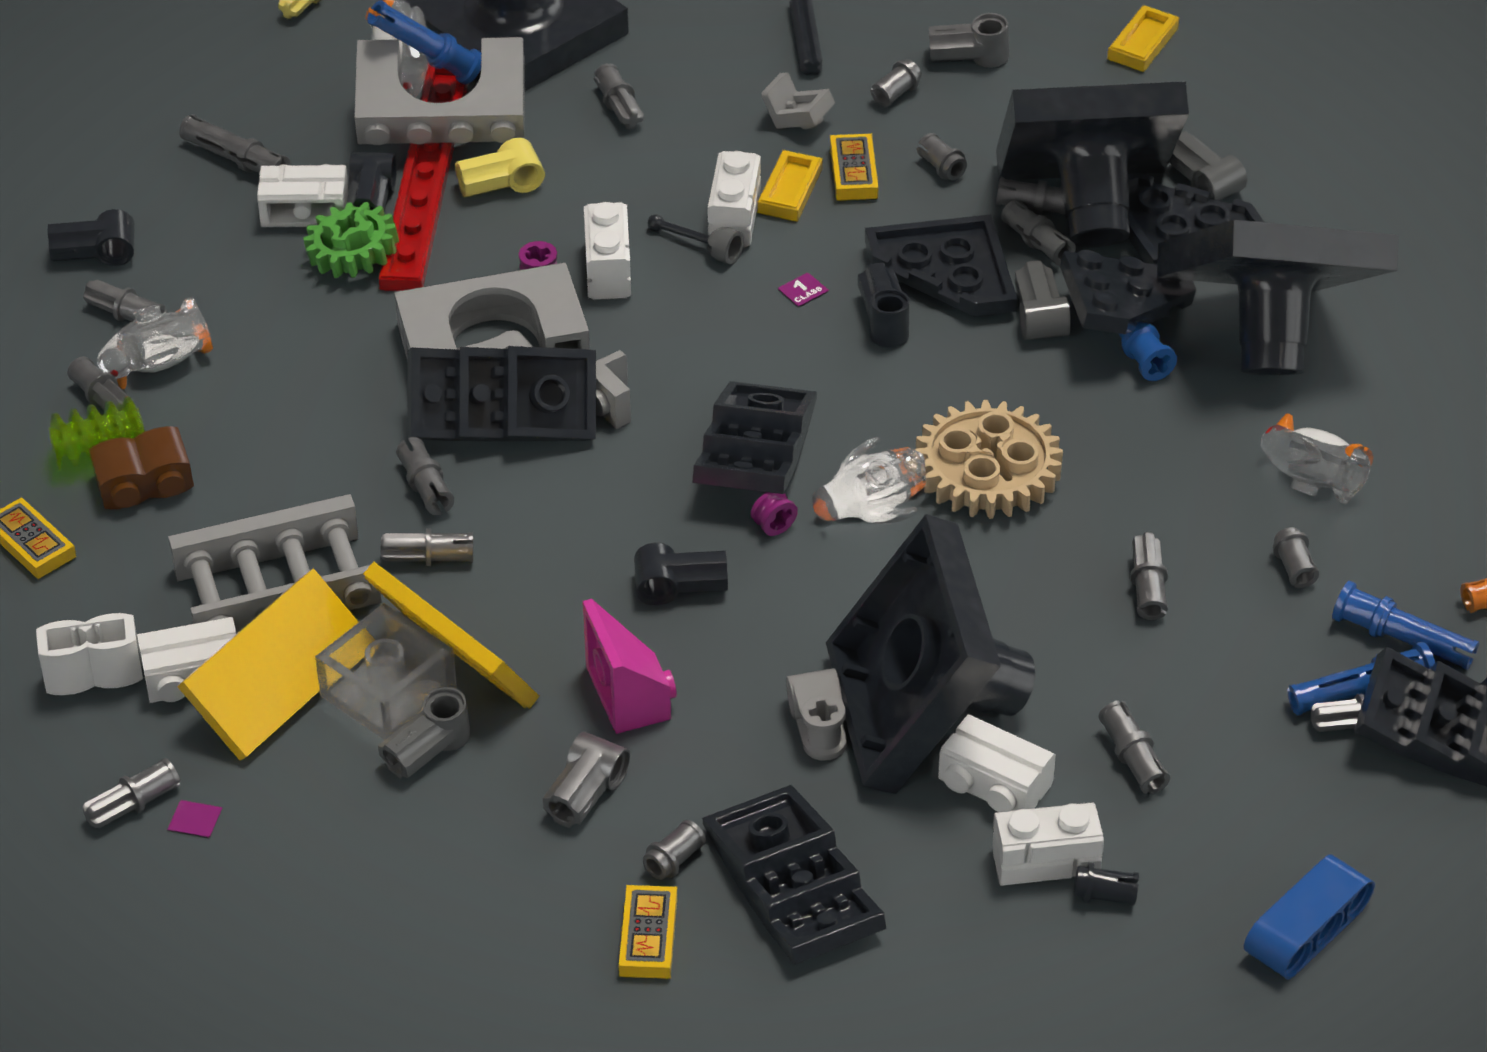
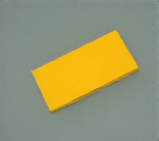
[363,561,540,709]
[177,568,374,761]

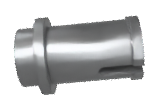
[870,60,922,107]
[916,133,967,180]
[1272,527,1319,588]
[643,820,706,880]

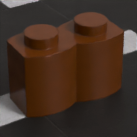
[89,426,194,510]

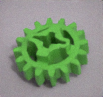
[303,202,399,278]

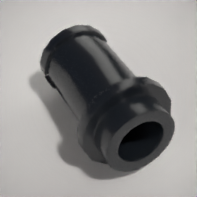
[1074,862,1139,905]

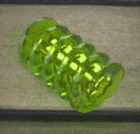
[48,396,145,471]

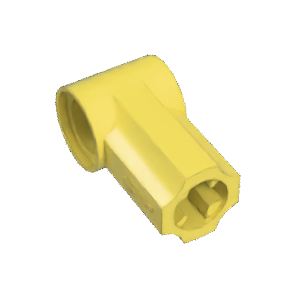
[455,138,545,198]

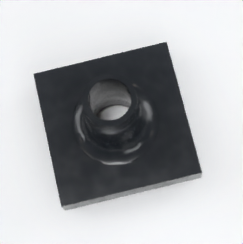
[401,0,629,91]
[996,81,1189,247]
[1157,220,1398,375]
[825,514,1035,794]

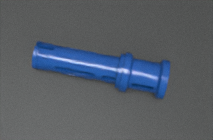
[367,0,481,85]
[1118,321,1177,381]
[1332,580,1479,670]
[1287,642,1435,715]

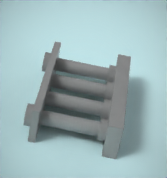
[168,494,382,634]

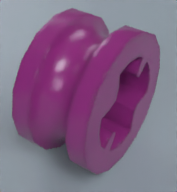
[519,241,558,270]
[751,492,798,536]

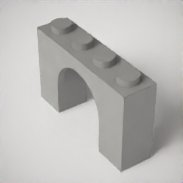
[355,37,525,145]
[394,262,590,360]

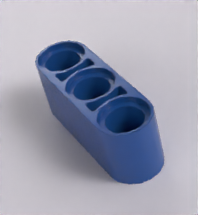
[1244,854,1375,980]

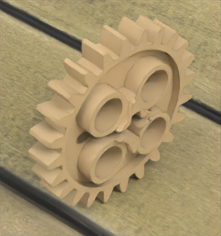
[914,400,1063,519]

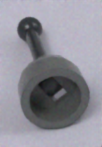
[647,214,744,265]

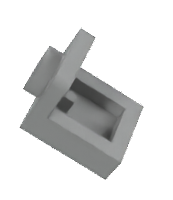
[761,73,835,129]
[596,350,631,429]

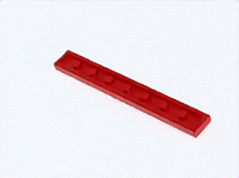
[379,64,468,291]

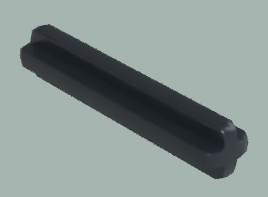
[789,0,823,75]

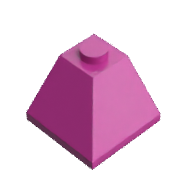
[583,599,677,734]

